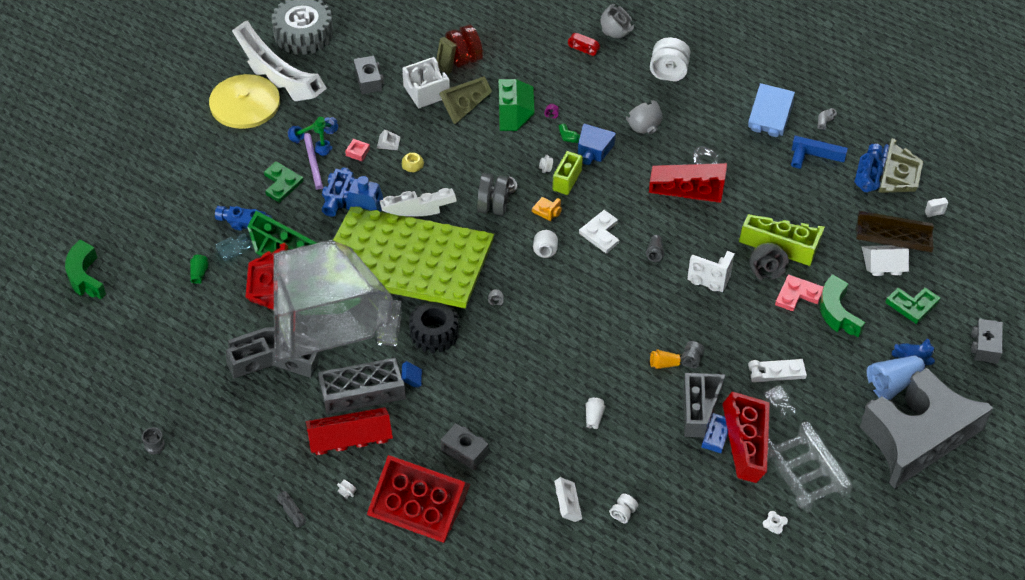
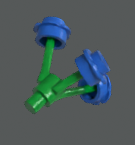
[288,116,338,155]

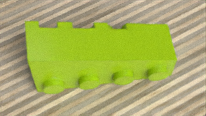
[739,214,825,266]

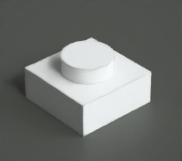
[925,198,948,217]

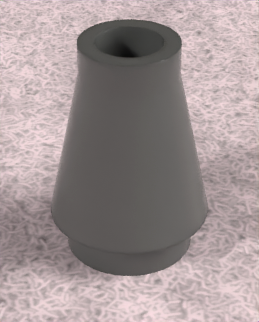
[646,235,664,262]

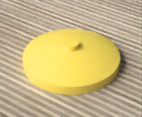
[209,74,280,129]

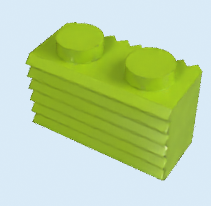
[552,151,583,195]

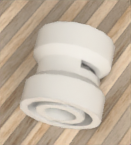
[610,494,638,524]

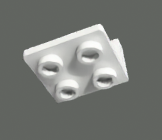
[687,251,735,292]

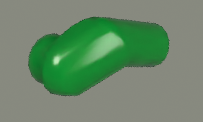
[558,124,580,143]

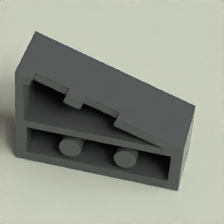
[683,373,725,438]

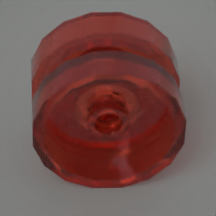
[445,24,483,68]

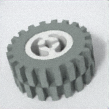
[272,0,333,55]

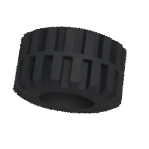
[409,301,459,353]

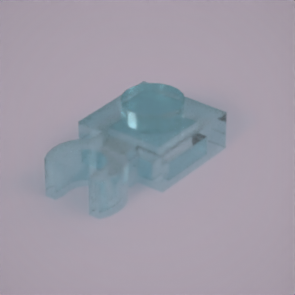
[215,233,251,262]

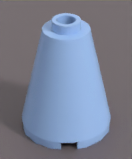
[867,356,925,400]

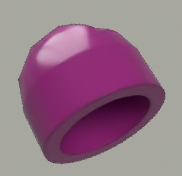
[544,104,559,119]

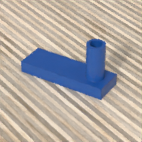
[791,136,848,169]

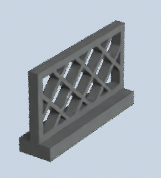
[318,358,406,414]

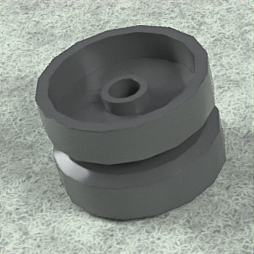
[477,173,509,216]

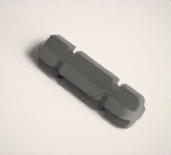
[277,491,306,527]

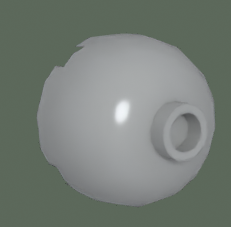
[600,4,634,39]
[626,100,663,134]

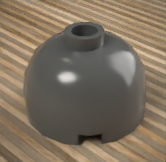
[749,243,789,281]

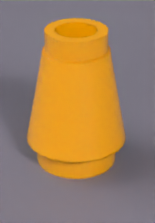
[650,349,680,369]

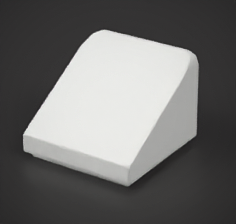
[377,130,400,150]

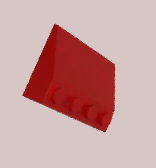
[367,455,470,543]

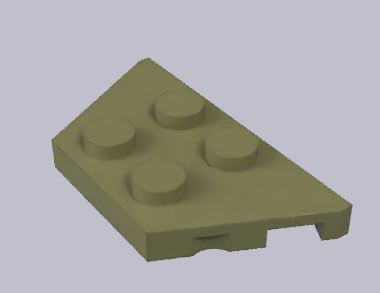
[878,138,923,193]

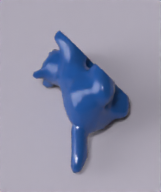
[892,339,935,365]

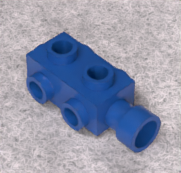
[855,144,883,192]
[322,168,356,217]
[215,206,272,231]

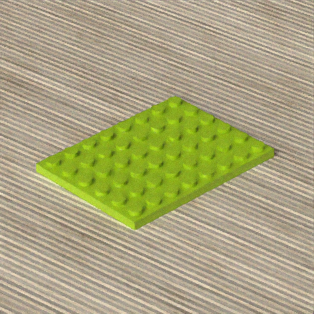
[316,207,494,308]

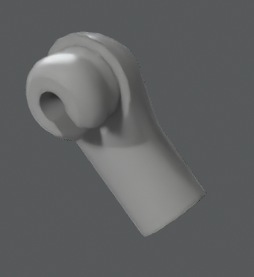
[817,108,837,130]

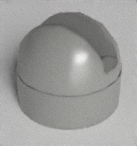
[488,289,504,305]

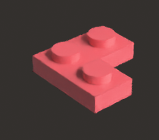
[775,274,823,311]

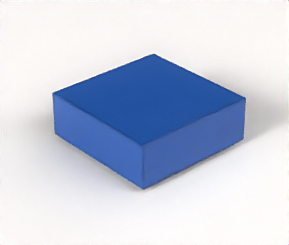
[402,361,422,387]

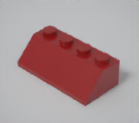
[305,407,393,455]

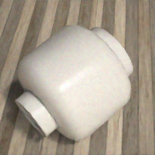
[533,230,558,258]

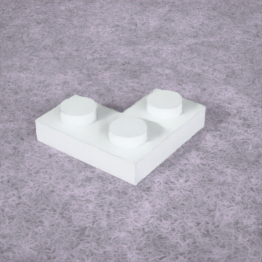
[579,210,619,253]

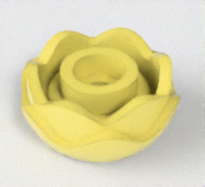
[402,153,424,172]

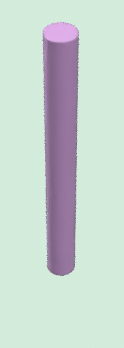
[304,133,323,190]

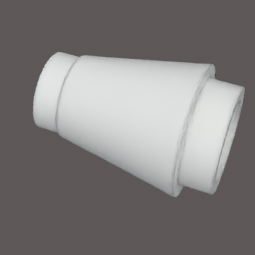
[585,398,605,429]

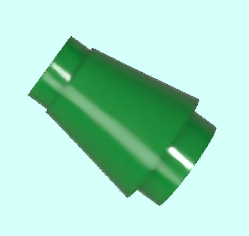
[190,255,209,284]

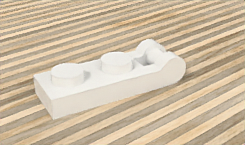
[748,359,806,382]

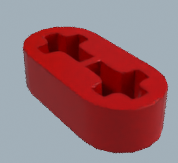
[568,33,600,56]

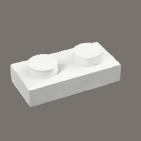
[554,477,582,522]

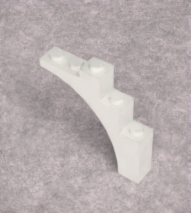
[232,21,327,101]

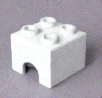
[403,57,450,109]

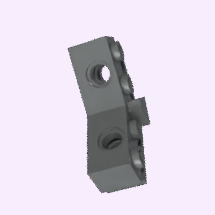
[226,327,319,378]

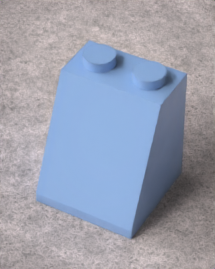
[748,83,795,137]

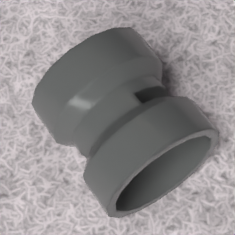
[680,341,705,369]
[142,427,165,455]

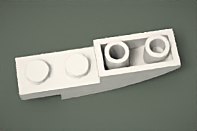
[379,188,457,216]

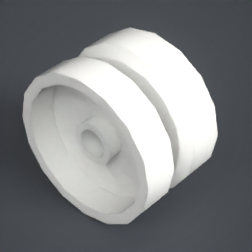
[650,38,691,81]

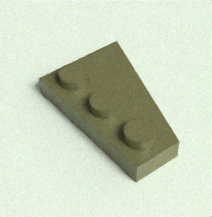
[439,76,492,124]

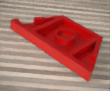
[245,243,288,313]

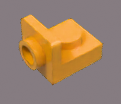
[532,197,562,221]

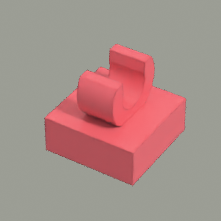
[345,139,370,162]

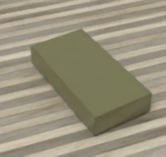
[436,37,457,75]

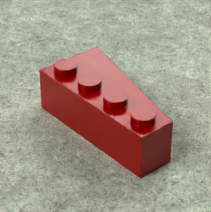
[649,163,727,203]
[722,392,770,483]

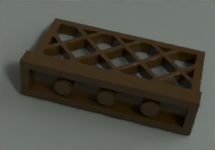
[855,211,934,252]

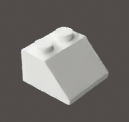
[862,245,909,276]

